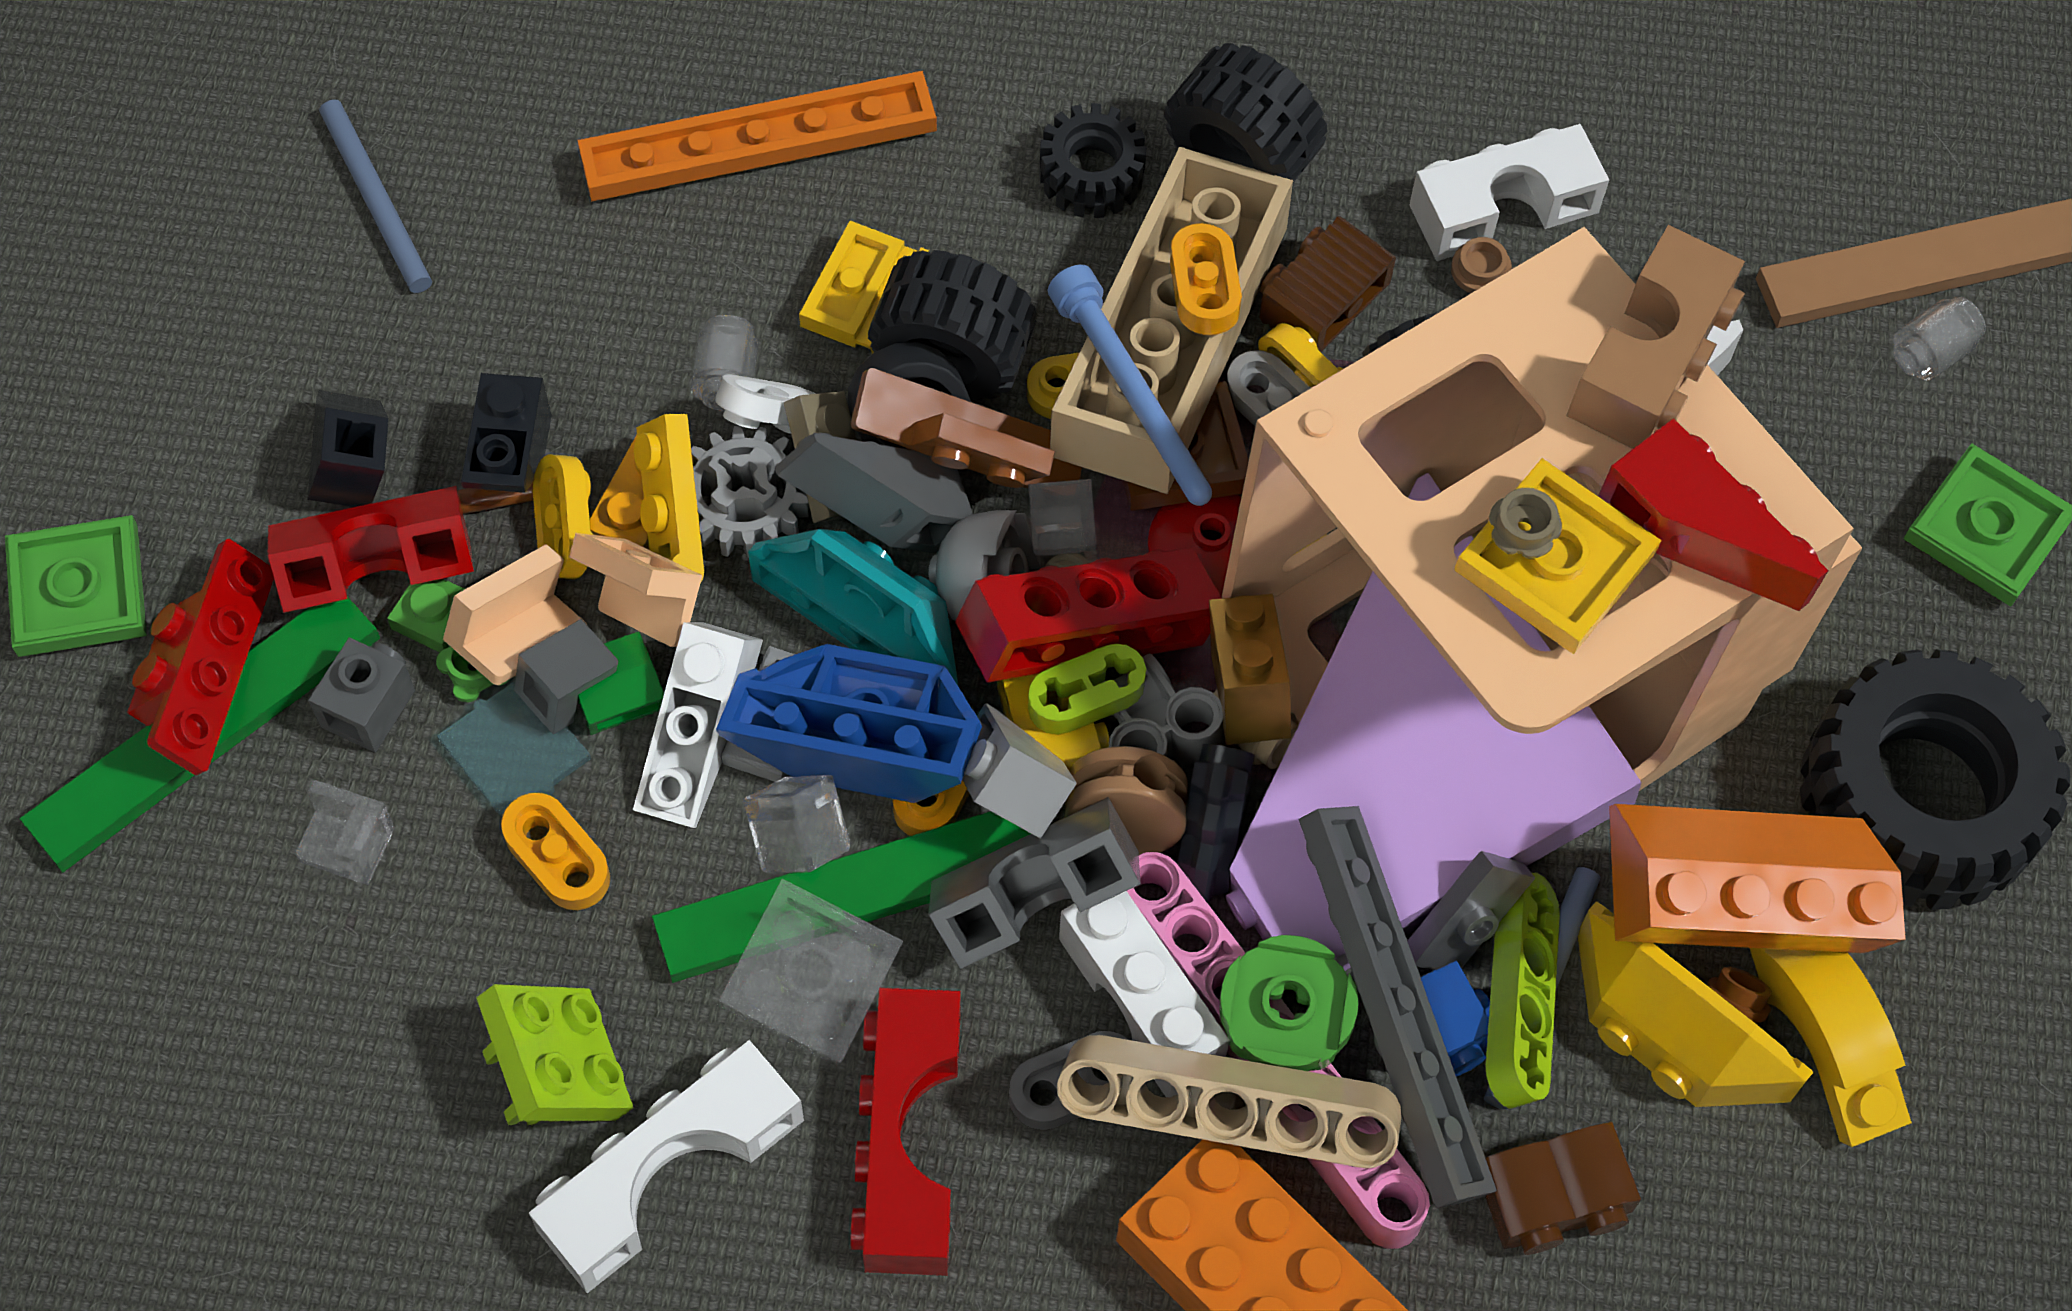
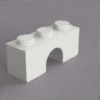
[1409,124,1609,261]
[1059,891,1230,1097]

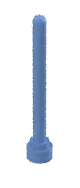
[1048,265,1212,506]

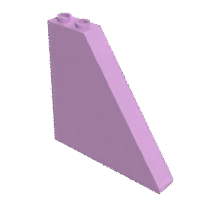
[1226,473,1642,994]

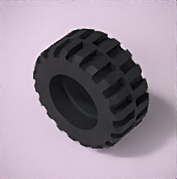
[1800,649,2070,910]

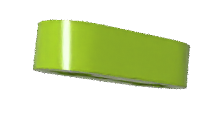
[1028,644,1147,735]

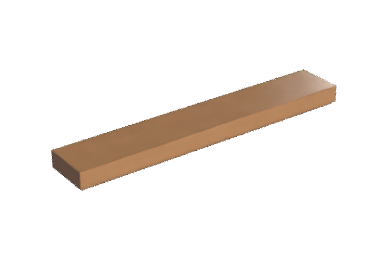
[1756,198,2072,328]

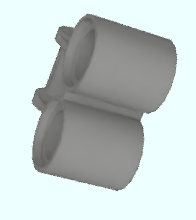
[1102,653,1225,767]

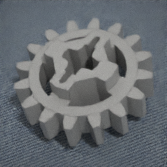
[691,426,810,558]

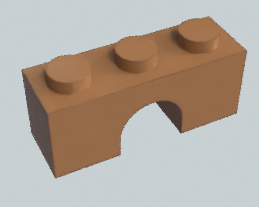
[1566,225,1745,449]

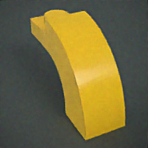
[1750,948,1911,1147]

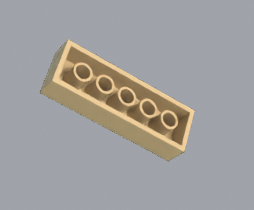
[1050,147,1293,494]

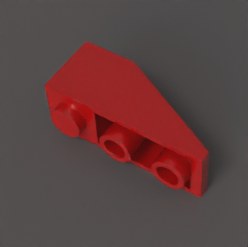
[1598,418,1829,611]

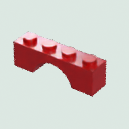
[851,988,961,1276]

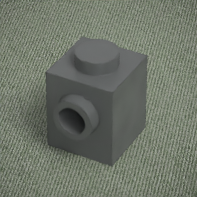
[308,637,415,753]

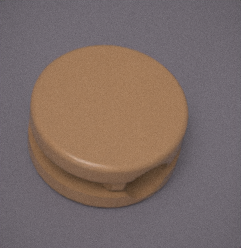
[1064,746,1188,855]

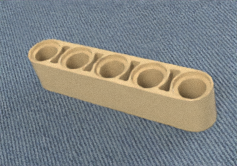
[1057,1035,1401,1168]

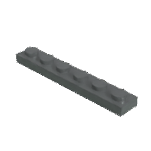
[1298,806,1497,1209]

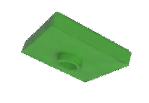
[1903,443,2072,607]
[5,515,147,657]

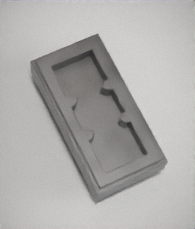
[1407,851,1535,971]

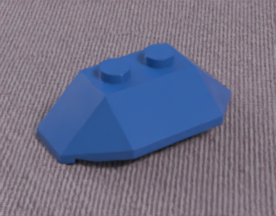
[716,644,982,803]

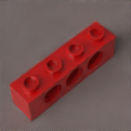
[955,547,1222,682]

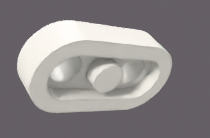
[715,375,816,434]

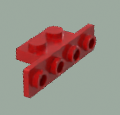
[127,539,274,775]

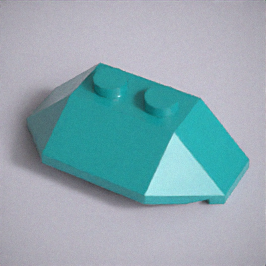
[748,529,958,685]

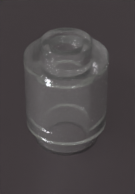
[1893,297,1986,380]
[691,315,759,411]

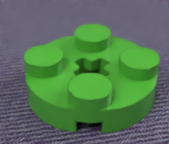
[1219,935,1358,1071]

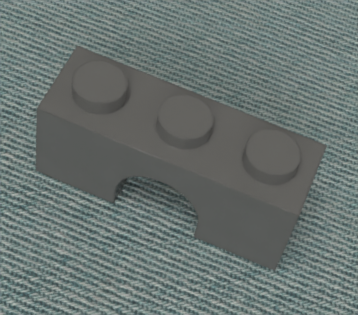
[928,797,1141,969]

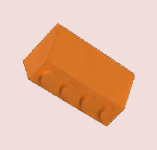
[1609,804,1906,953]

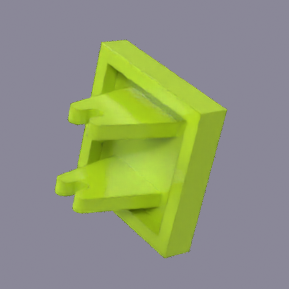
[476,984,634,1125]

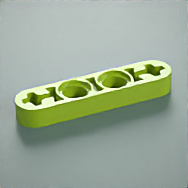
[1486,873,1560,1109]

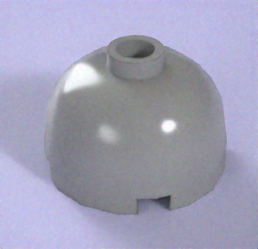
[929,510,1041,621]

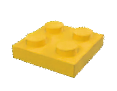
[1454,458,1662,655]

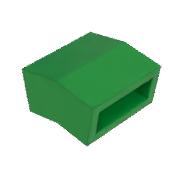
[577,631,664,735]

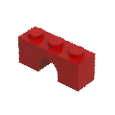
[268,486,474,612]

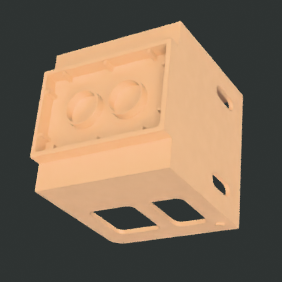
[1222,227,1862,791]

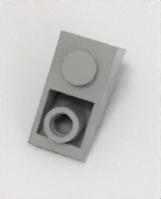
[962,703,1077,839]

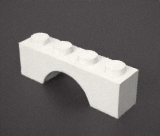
[529,1040,804,1293]

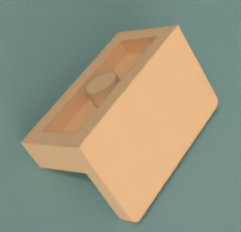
[569,533,702,647]
[443,544,587,685]

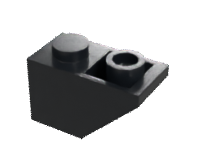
[461,373,552,493]
[307,390,389,507]

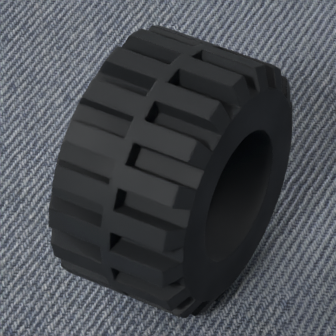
[1164,43,1328,183]
[868,250,1037,401]

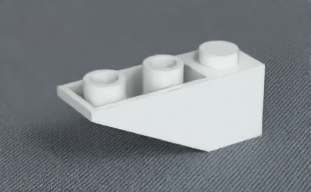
[633,622,763,828]

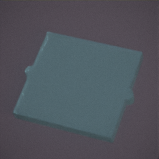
[437,681,591,818]

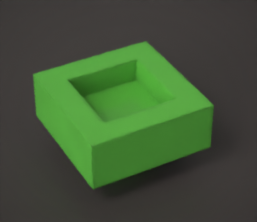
[387,578,465,652]

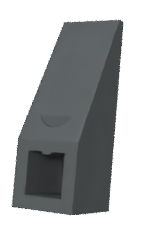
[775,433,973,554]

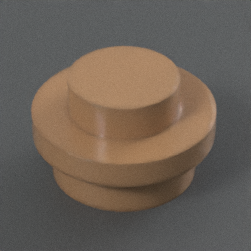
[1451,237,1512,293]

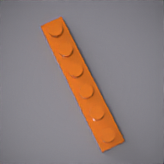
[577,71,937,202]

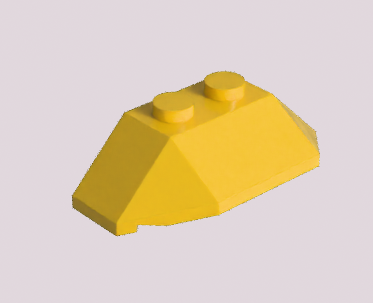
[1577,901,1813,1107]

